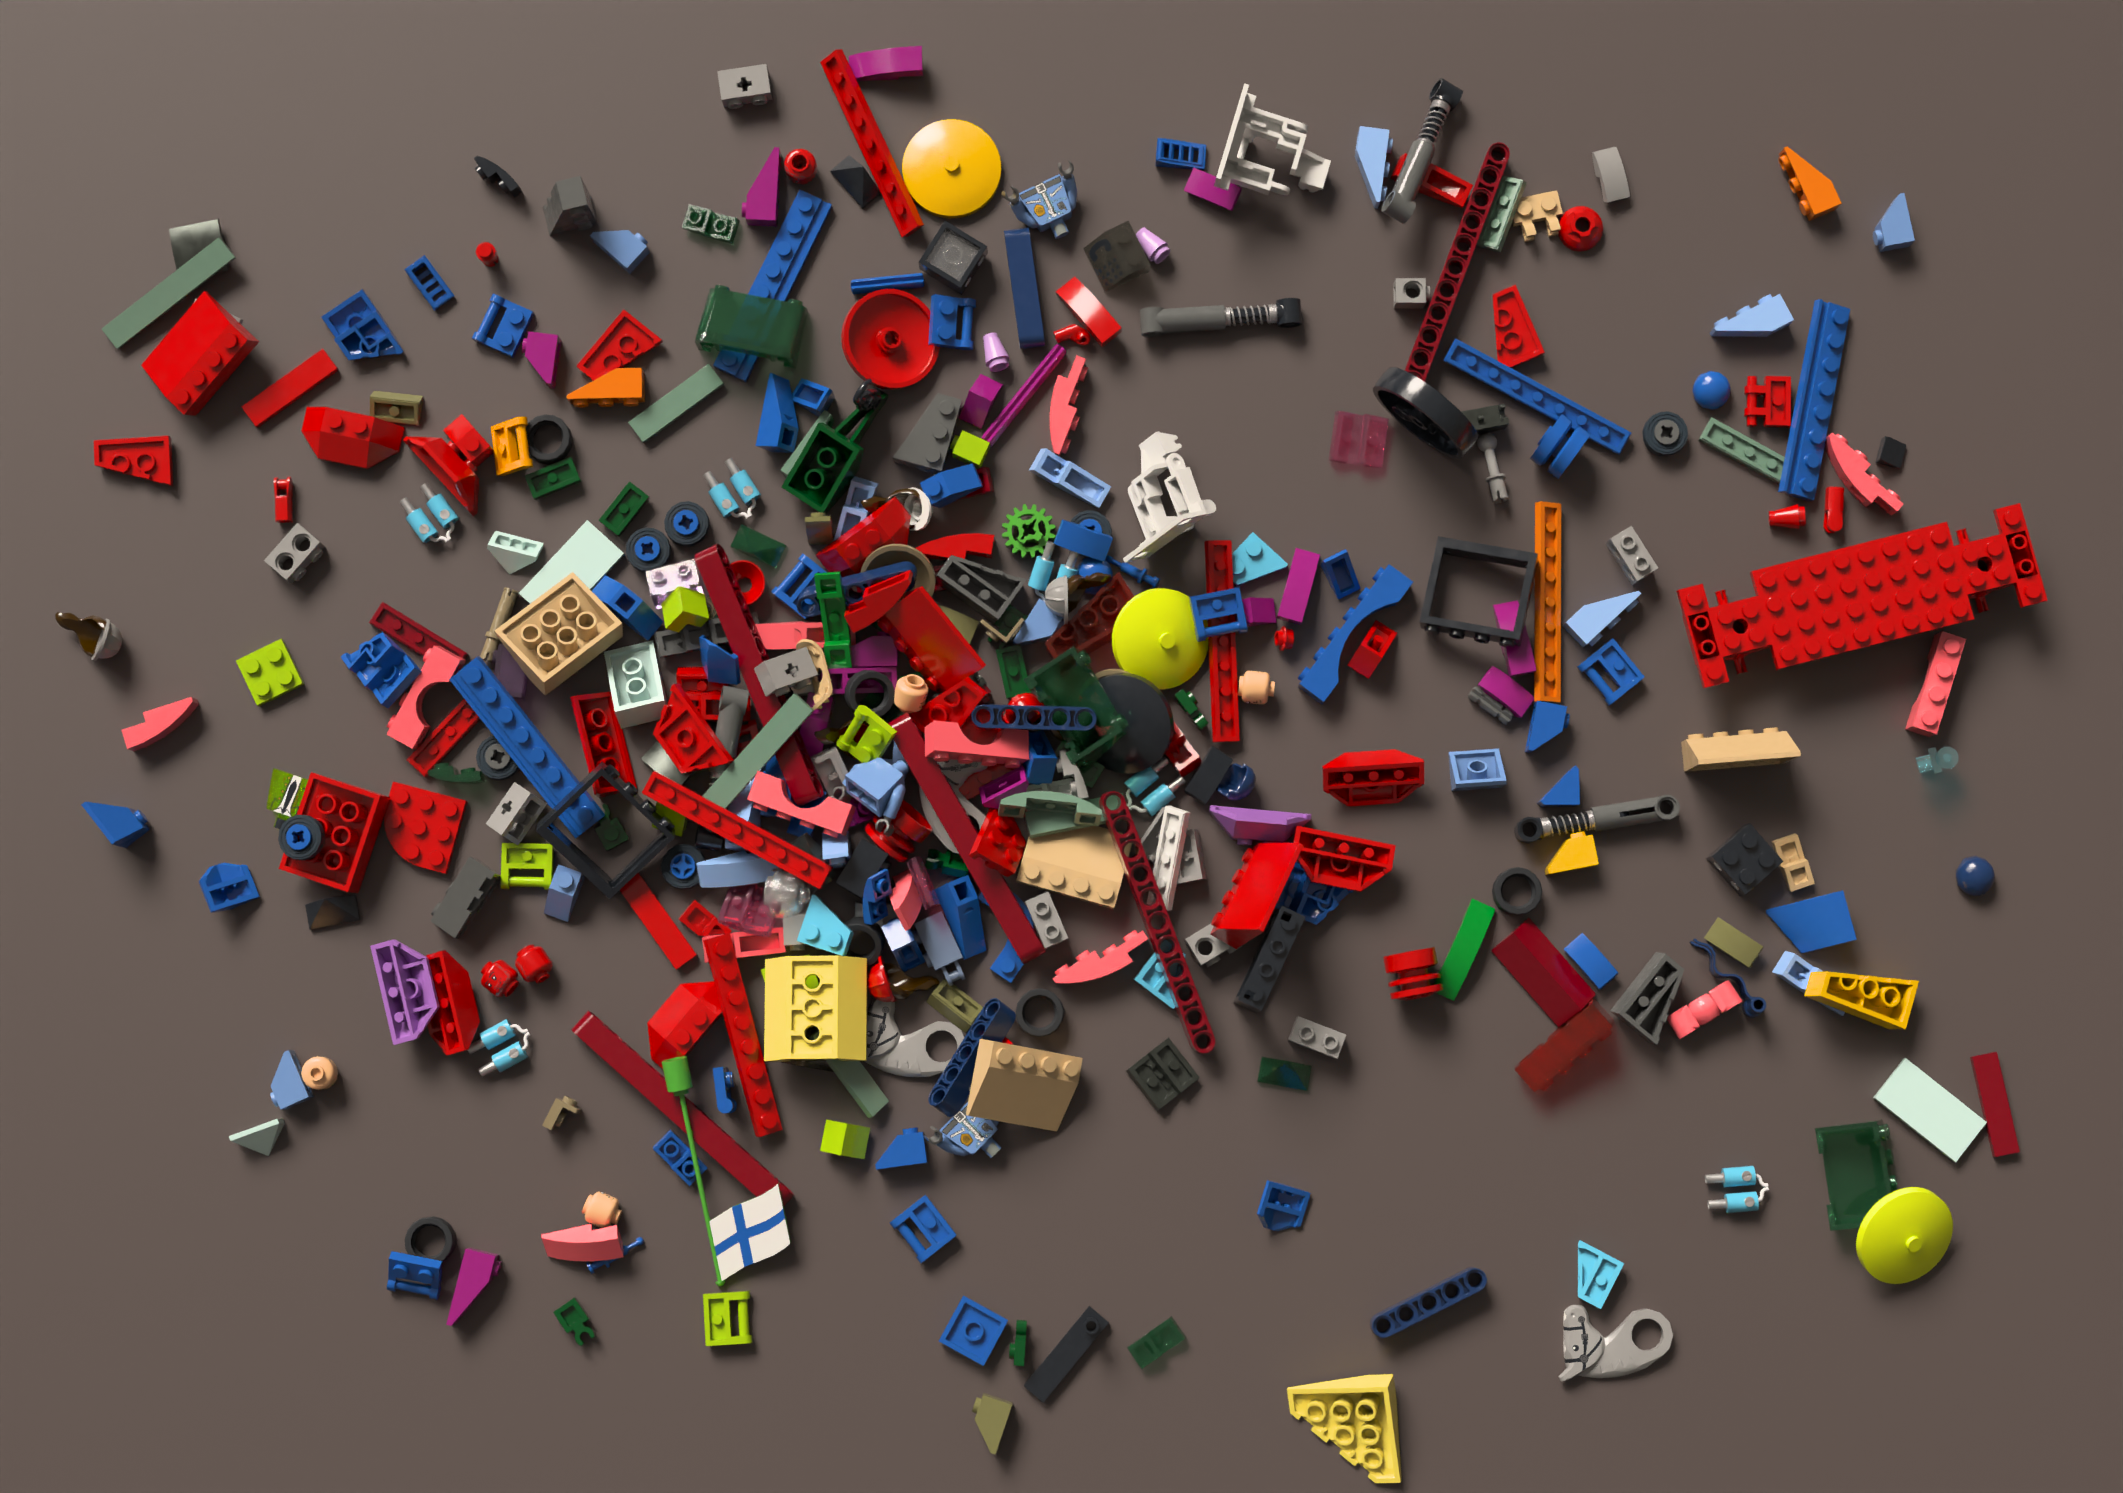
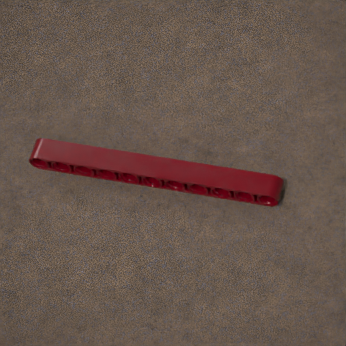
[1405,142,1510,382]
[695,544,824,807]
[888,712,1046,965]
[1099,791,1215,1053]
[571,1010,794,1207]

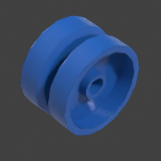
[1530,414,1590,479]

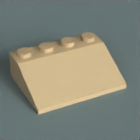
[494,572,623,696]
[1681,727,1801,772]
[1016,826,1132,909]
[966,1039,1083,1131]

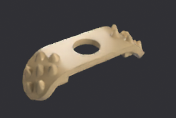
[796,639,833,710]

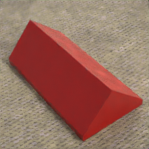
[570,691,637,798]

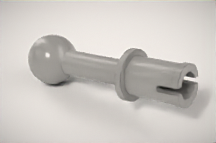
[1477,433,1509,504]

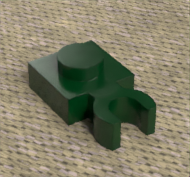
[988,604,1028,649]
[1174,689,1209,731]
[595,804,630,852]
[925,849,969,877]
[553,1297,596,1346]
[1009,1320,1027,1366]

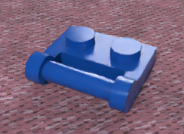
[472,294,534,358]
[928,294,976,350]
[771,553,827,620]
[1189,587,1248,642]
[1577,638,1645,705]
[713,1067,737,1113]
[890,1194,957,1263]
[387,1251,442,1300]

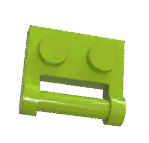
[836,705,897,763]
[501,843,554,890]
[703,1291,753,1346]

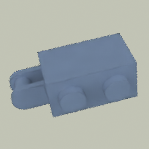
[912,911,966,986]

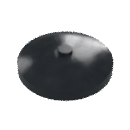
[1077,673,1174,774]

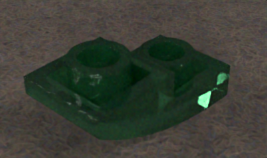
[682,204,740,244]
[427,763,485,784]

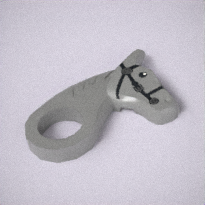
[919,759,988,854]
[865,997,964,1077]
[1558,1305,1673,1382]

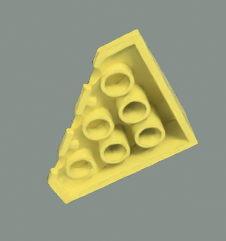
[1287,1374,1402,1483]

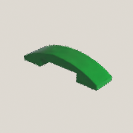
[814,572,852,669]
[1433,898,1495,1001]

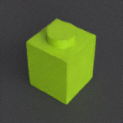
[950,430,990,469]

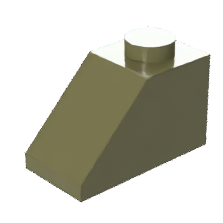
[972,1393,1012,1455]

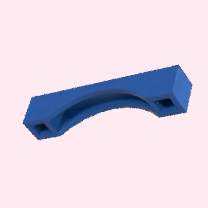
[1297,564,1413,705]

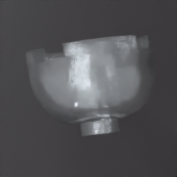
[764,867,810,919]

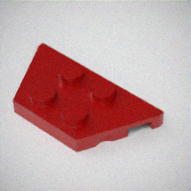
[653,683,734,774]
[969,808,1027,877]

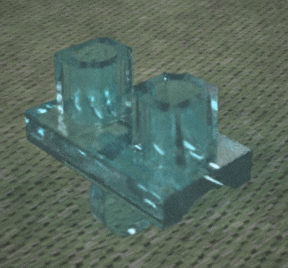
[1916,747,1959,774]

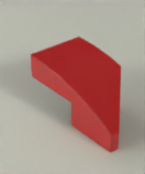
[678,899,732,936]

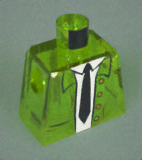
[267,768,308,829]

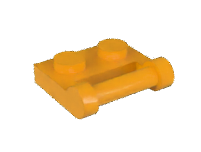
[491,417,533,476]

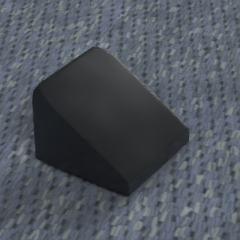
[1875,436,1906,469]

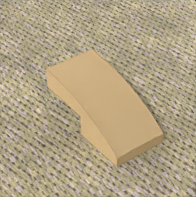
[1771,833,1815,892]

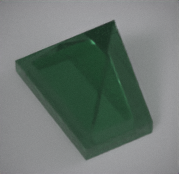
[730,524,786,568]
[1257,1057,1312,1091]

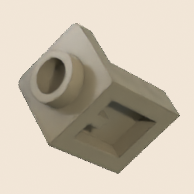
[542,1096,581,1130]

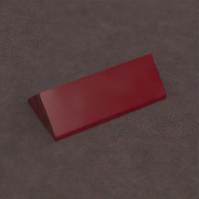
[1491,917,1596,1027]

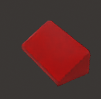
[676,667,728,695]

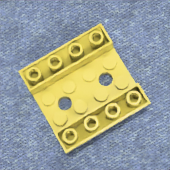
[764,956,867,1062]

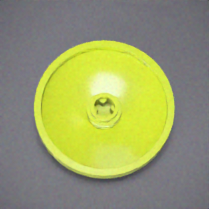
[1112,588,1209,689]
[1856,1187,1953,1284]

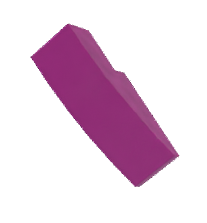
[849,46,923,81]
[1276,548,1320,625]
[1493,600,1536,677]

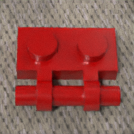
[1744,376,1791,428]

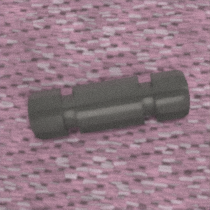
[1468,687,1514,724]

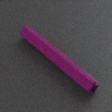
[982,344,1066,446]

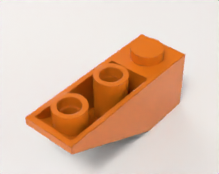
[1778,146,1842,221]
[567,368,645,408]

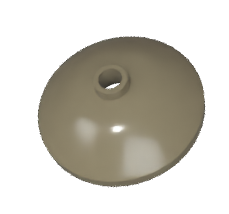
[861,544,936,597]

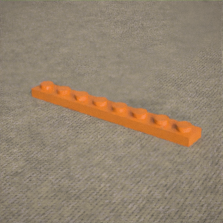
[1534,501,1561,703]

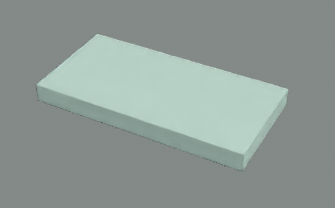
[519,520,625,604]
[1873,1058,1987,1162]

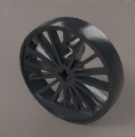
[1373,367,1478,459]

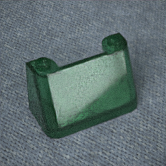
[695,285,808,369]
[1023,646,1129,769]

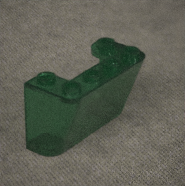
[1815,1119,1898,1231]

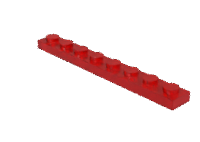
[820,49,924,238]
[1204,540,1240,742]
[642,771,833,889]
[703,933,782,1137]

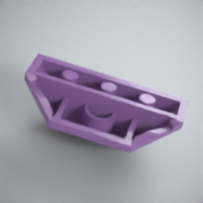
[1209,805,1311,846]
[370,939,440,1045]

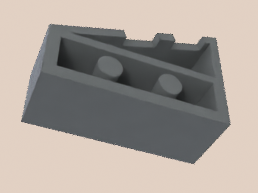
[543,176,598,236]
[893,393,963,475]
[935,555,1027,624]
[430,856,501,939]
[1610,952,1685,1045]

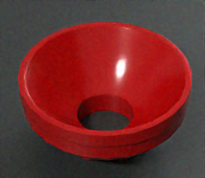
[1558,206,1603,252]
[731,560,766,605]

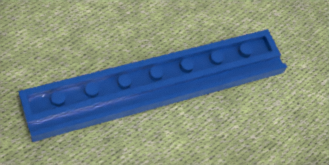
[713,189,832,382]
[1778,299,1850,501]
[449,656,605,839]

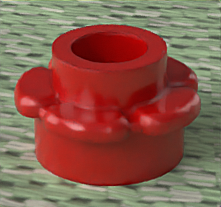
[1274,626,1294,651]

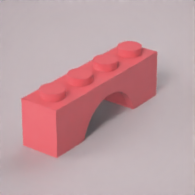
[1905,631,1966,737]
[386,645,466,749]
[925,721,1029,768]
[747,771,856,838]

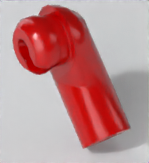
[1053,324,1090,346]

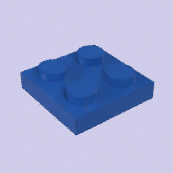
[939,1295,1008,1366]

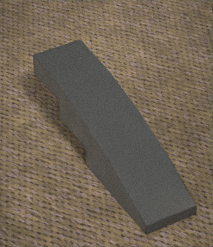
[654,612,759,658]

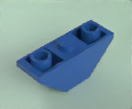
[592,575,664,641]

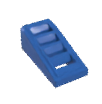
[1155,138,1206,170]
[404,255,454,310]

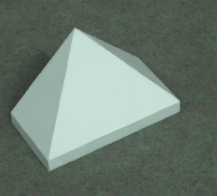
[487,531,543,575]
[229,1119,285,1156]

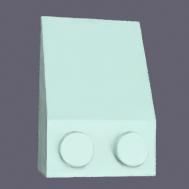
[604,640,668,729]

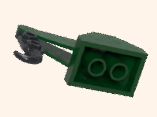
[782,379,888,513]

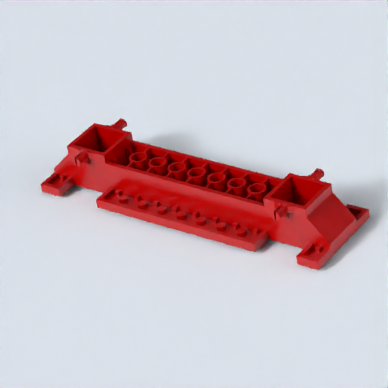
[1676,503,2048,689]

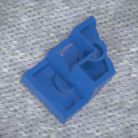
[321,289,404,360]
[341,632,422,708]
[1275,862,1353,925]
[1765,890,1857,953]

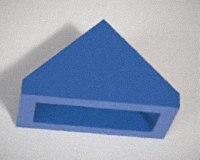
[792,378,835,417]
[1320,549,1361,600]
[1537,765,1580,807]

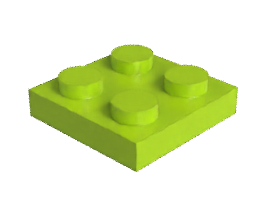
[236,639,305,706]

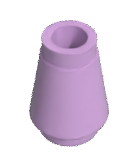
[1134,227,1170,264]
[983,333,1010,372]

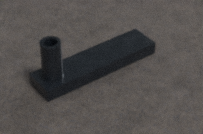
[1024,1306,1109,1402]

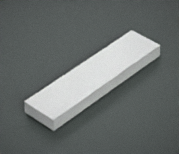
[1147,806,1190,911]

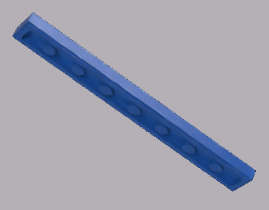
[1443,338,1631,455]

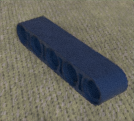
[1004,227,1045,349]
[796,561,918,617]
[972,704,1098,731]
[928,998,1016,1117]
[1370,1267,1487,1338]

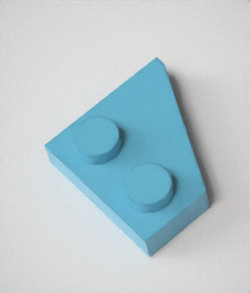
[1232,532,1288,586]
[797,894,854,956]
[1134,939,1185,1009]
[1578,1240,1624,1309]

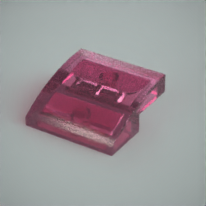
[1329,411,1389,468]
[907,857,941,910]
[718,883,784,937]

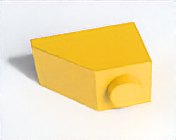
[1544,831,1599,875]

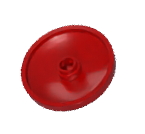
[841,289,940,390]

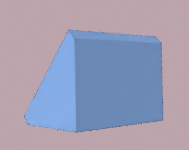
[1449,748,1507,791]

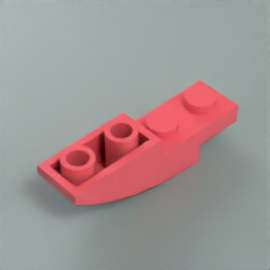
[1050,355,1088,456]
[1825,432,1903,516]
[755,621,856,649]
[1053,930,1148,984]

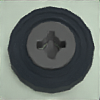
[1642,411,1688,456]
[476,736,519,780]

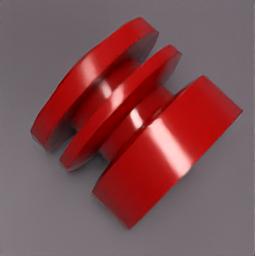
[865,800,933,863]
[1383,947,1443,1001]

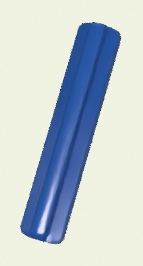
[851,273,924,294]

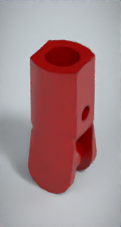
[274,477,293,523]
[1823,487,1844,534]

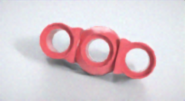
[1667,980,1743,1040]

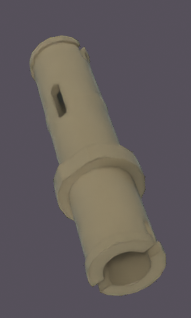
[480,587,519,663]

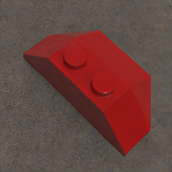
[301,407,405,469]
[403,436,479,516]
[816,496,911,577]
[1322,749,1424,806]
[1293,826,1396,892]
[426,950,480,1055]
[647,981,723,1069]

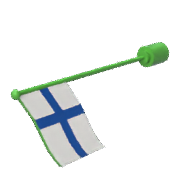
[662,1056,791,1286]

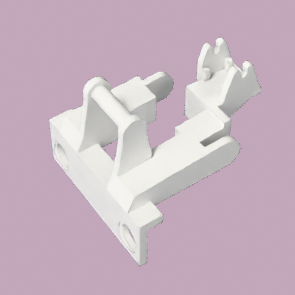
[1214,83,1331,195]
[1123,431,1216,563]

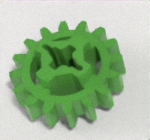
[1002,504,1056,559]

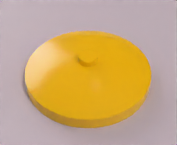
[902,119,1001,219]

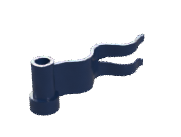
[1689,939,1766,1018]

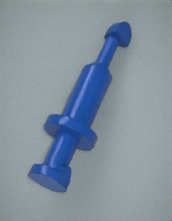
[1106,555,1161,589]
[586,1237,644,1274]

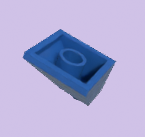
[81,802,150,848]

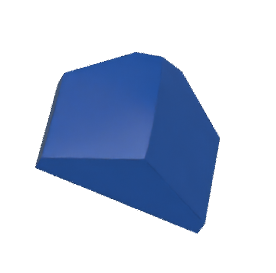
[699,635,741,685]
[199,863,260,913]
[1257,1180,1311,1231]

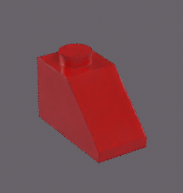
[443,414,494,468]
[1348,620,1397,679]

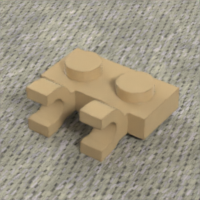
[1512,190,1563,242]

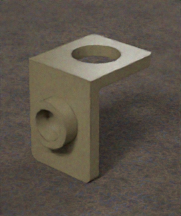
[980,618,1025,645]

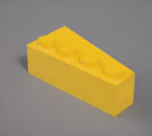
[1804,971,1919,1029]

